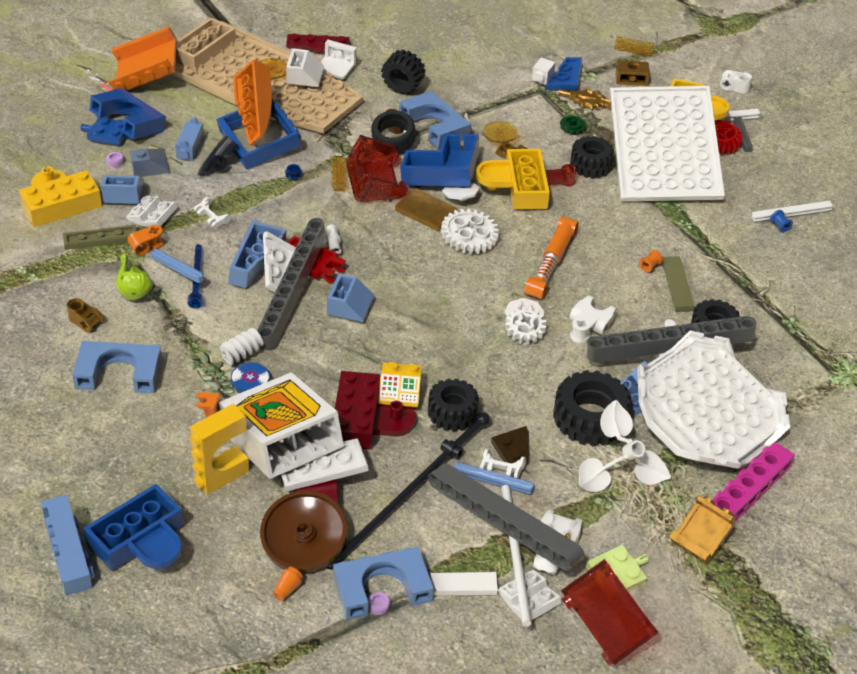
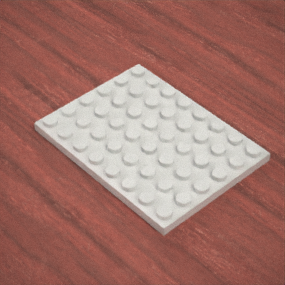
[610,86,725,202]

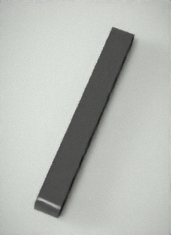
[257,218,327,350]
[587,316,757,362]
[428,463,585,571]

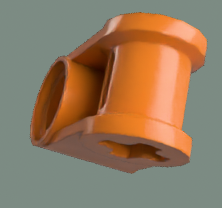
[127,225,164,255]

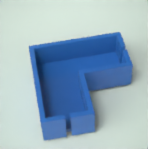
[400,134,480,188]

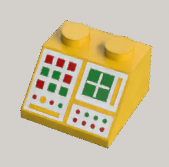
[378,362,422,407]

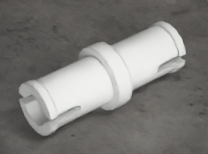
[326,224,341,254]

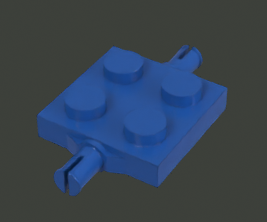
[81,117,137,145]

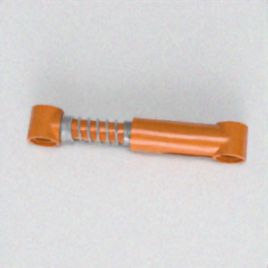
[524,216,579,299]

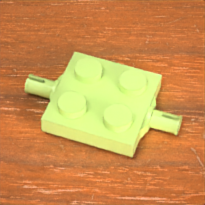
[583,545,649,600]

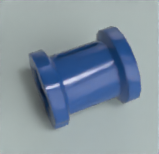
[770,210,793,233]

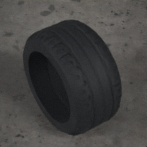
[371,110,416,155]

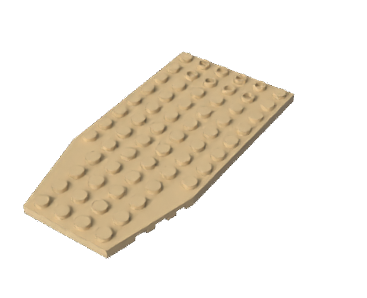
[171,18,363,134]

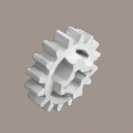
[505,306,546,344]

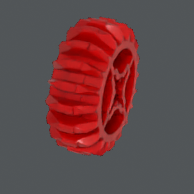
[714,120,742,155]

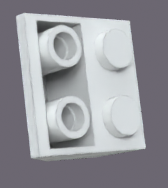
[286,48,324,87]

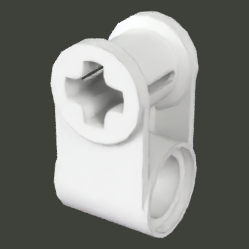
[720,70,752,94]

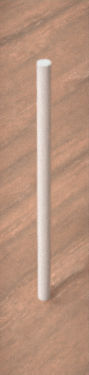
[501,485,531,627]

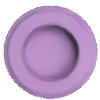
[106,152,124,168]
[368,592,390,615]

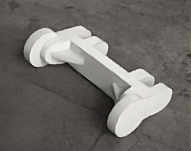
[194,197,231,229]
[480,449,526,478]

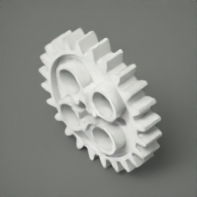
[441,209,499,254]

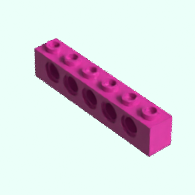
[713,441,795,521]

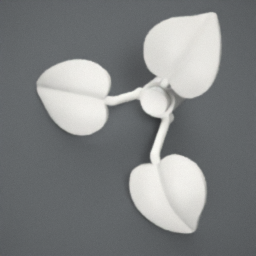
[579,400,671,492]

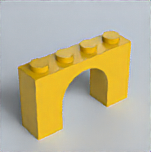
[189,403,249,495]

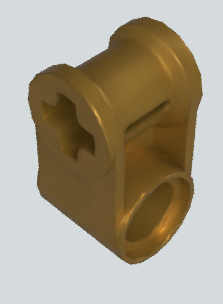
[67,298,104,332]

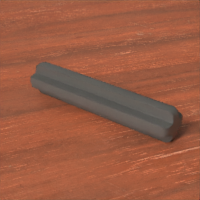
[733,117,753,152]

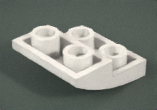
[126,195,178,227]
[498,570,561,621]

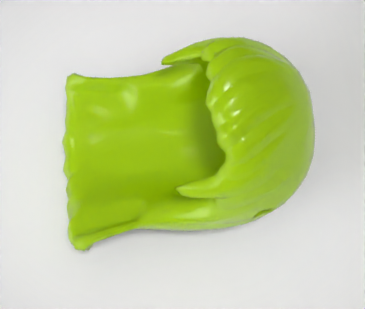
[115,253,153,300]

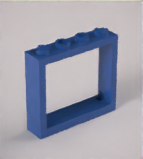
[216,99,301,170]

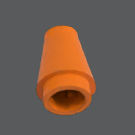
[273,567,303,601]

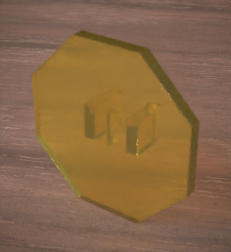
[259,57,287,80]
[483,121,517,144]

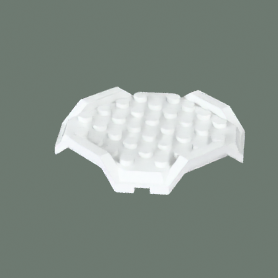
[637,331,790,469]

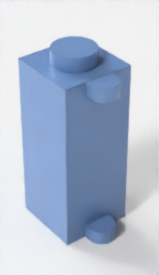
[175,118,204,161]

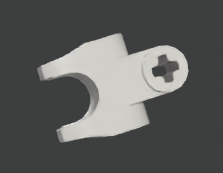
[569,295,617,344]

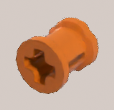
[639,250,663,272]

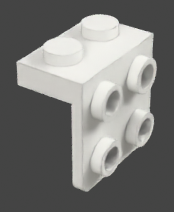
[321,40,357,79]

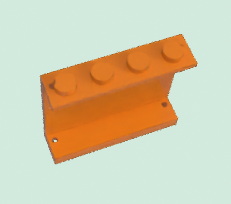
[109,26,177,91]

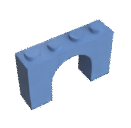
[399,91,472,149]
[73,341,162,393]
[333,546,433,620]

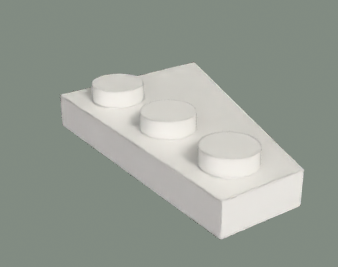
[263,231,296,292]

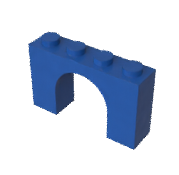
[89,88,166,140]

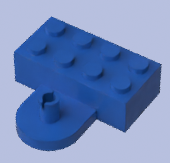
[83,484,184,571]

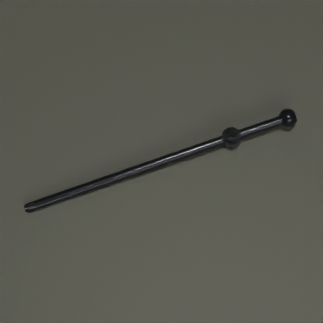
[327,412,491,570]

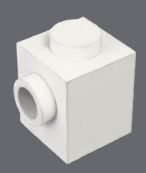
[532,58,555,85]

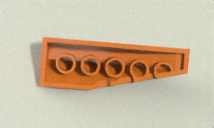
[233,59,272,146]

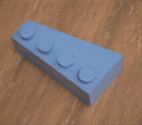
[228,220,287,288]
[41,494,95,596]

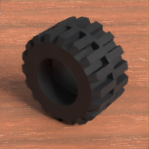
[381,50,426,95]
[570,136,614,178]
[691,299,741,323]
[428,378,479,432]

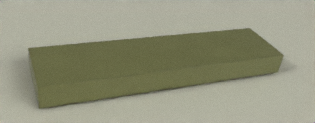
[63,224,137,250]
[662,256,695,312]

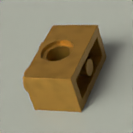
[615,60,650,86]

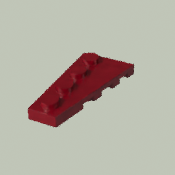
[286,33,350,55]

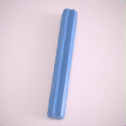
[150,248,205,283]
[454,462,534,494]

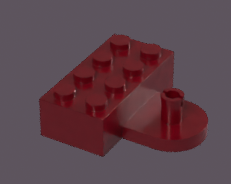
[335,371,416,450]

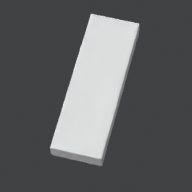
[430,572,498,596]

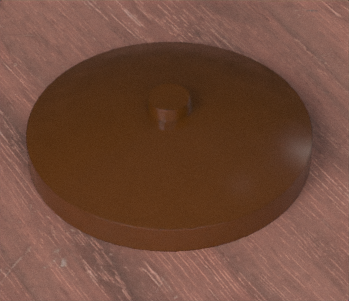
[260,490,348,573]

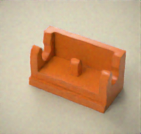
[196,392,222,418]

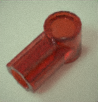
[545,164,577,187]

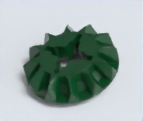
[560,116,586,135]

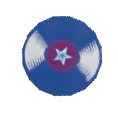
[231,362,270,394]

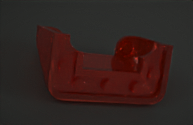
[346,135,408,202]
[561,559,662,667]

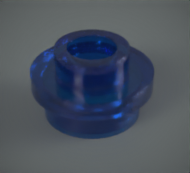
[285,164,302,180]

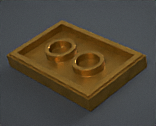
[395,188,458,231]

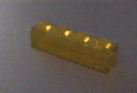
[614,36,655,57]
[331,156,345,191]

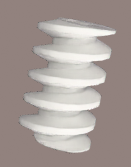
[220,328,264,366]

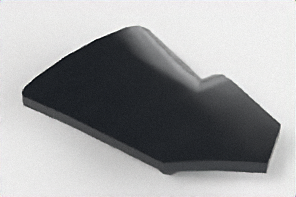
[198,135,239,176]

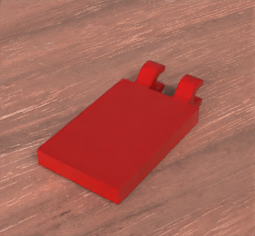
[287,236,346,284]

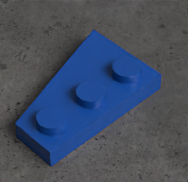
[546,57,582,91]

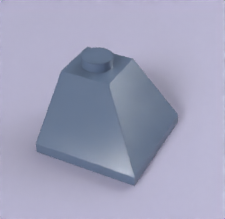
[129,149,169,177]

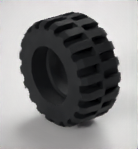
[553,370,632,446]

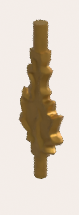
[558,88,611,110]

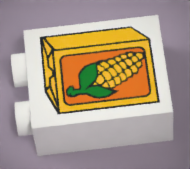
[219,372,344,479]

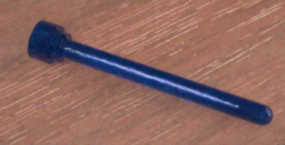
[187,244,203,309]

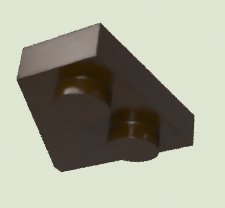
[491,426,529,466]

